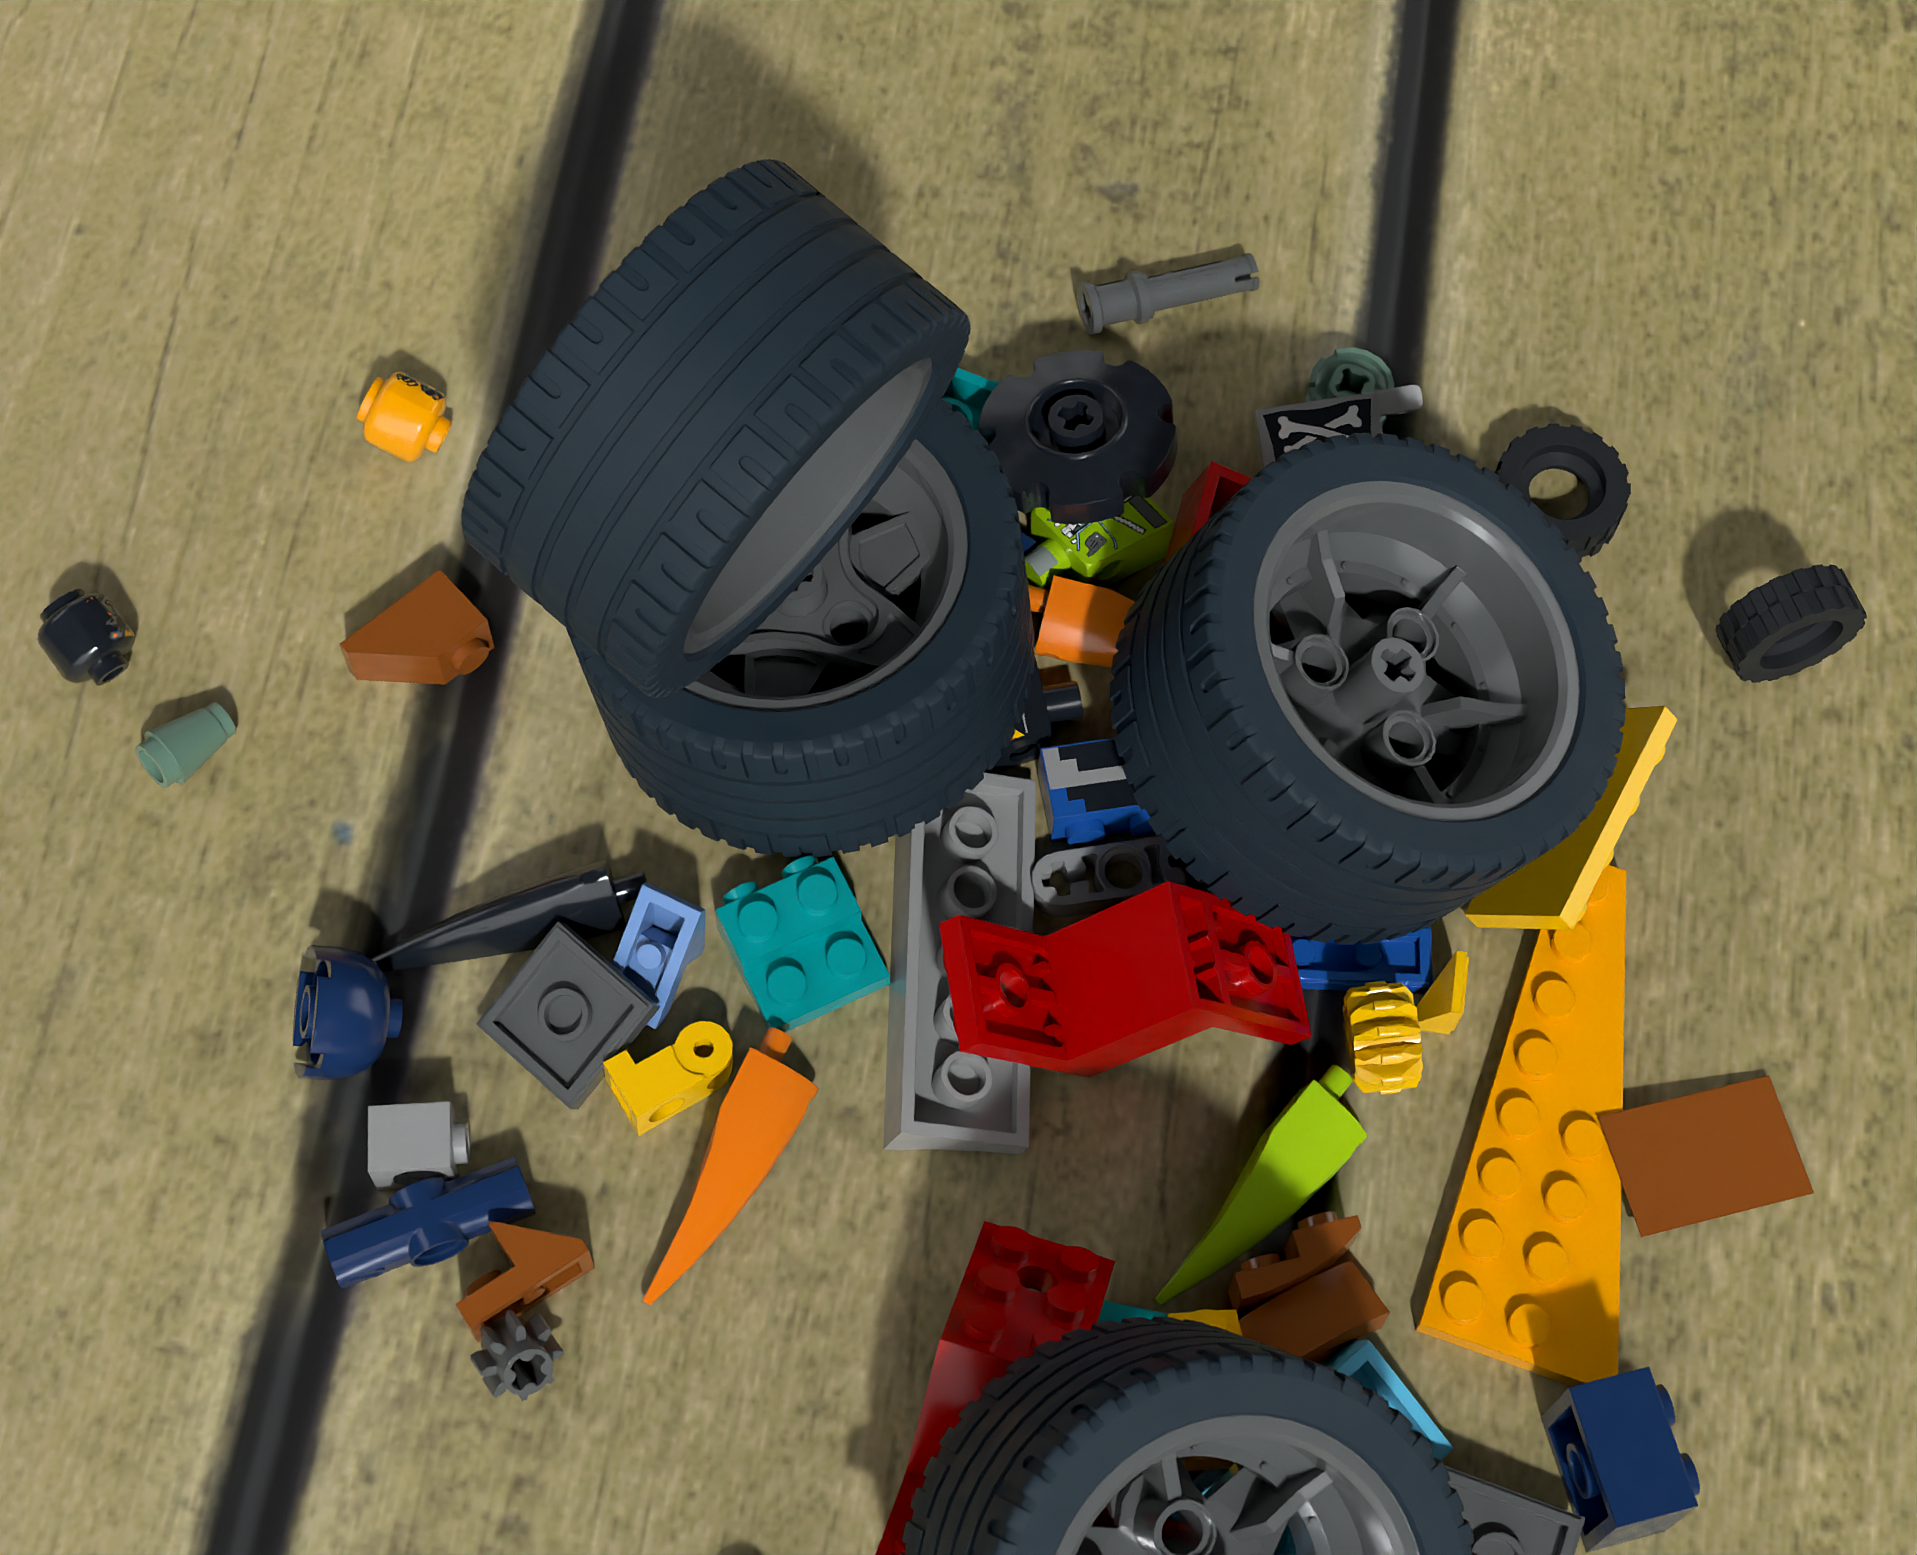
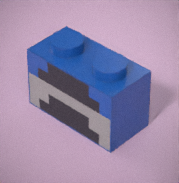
[1037,738,1156,846]

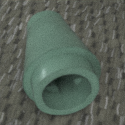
[135,702,236,788]

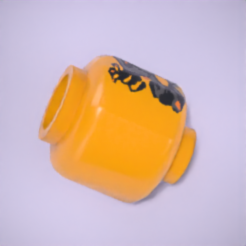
[356,371,453,463]

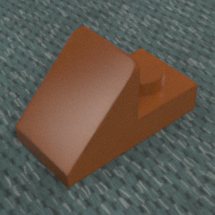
[456,1221,595,1343]

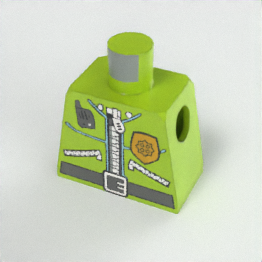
[1024,495,1173,588]

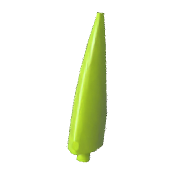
[1153,1065,1368,1305]

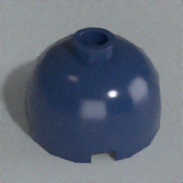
[293,945,402,1080]

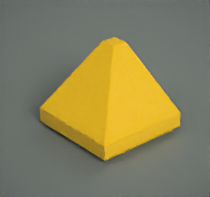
[1416,951,1469,1035]

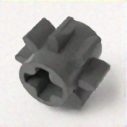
[470,1309,564,1401]

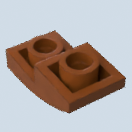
[1227,1212,1362,1315]
[1239,1260,1390,1364]

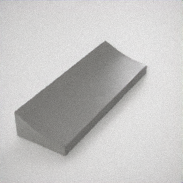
[883,773,1036,1154]

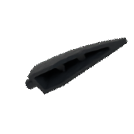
[370,859,648,972]

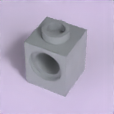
[368,1101,470,1191]

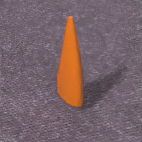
[1028,575,1135,667]
[642,1027,819,1305]

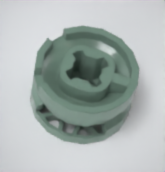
[1305,347,1394,426]

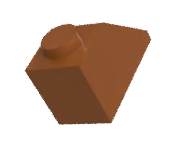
[340,569,494,685]

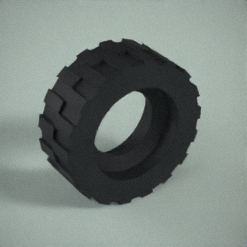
[1495,423,1631,559]
[1715,564,1867,683]

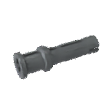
[1077,253,1259,335]

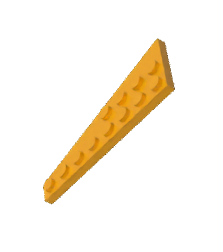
[1416,865,1627,1387]

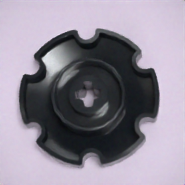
[978,350,1178,524]

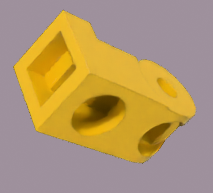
[603,1021,733,1136]

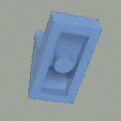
[612,882,705,1029]

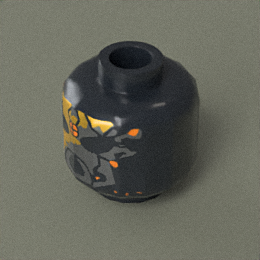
[37,589,135,686]

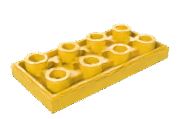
[1464,706,1678,930]

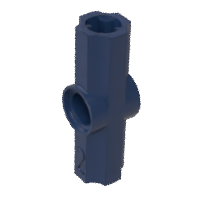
[320,1156,536,1289]

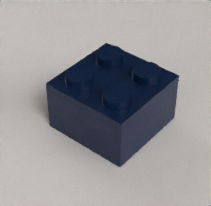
[1541,1367,1700,1553]

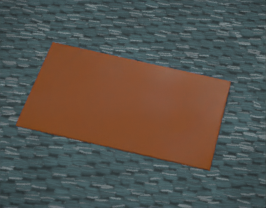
[1598,1075,1814,1237]

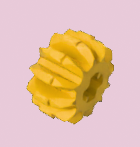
[1342,981,1424,1095]

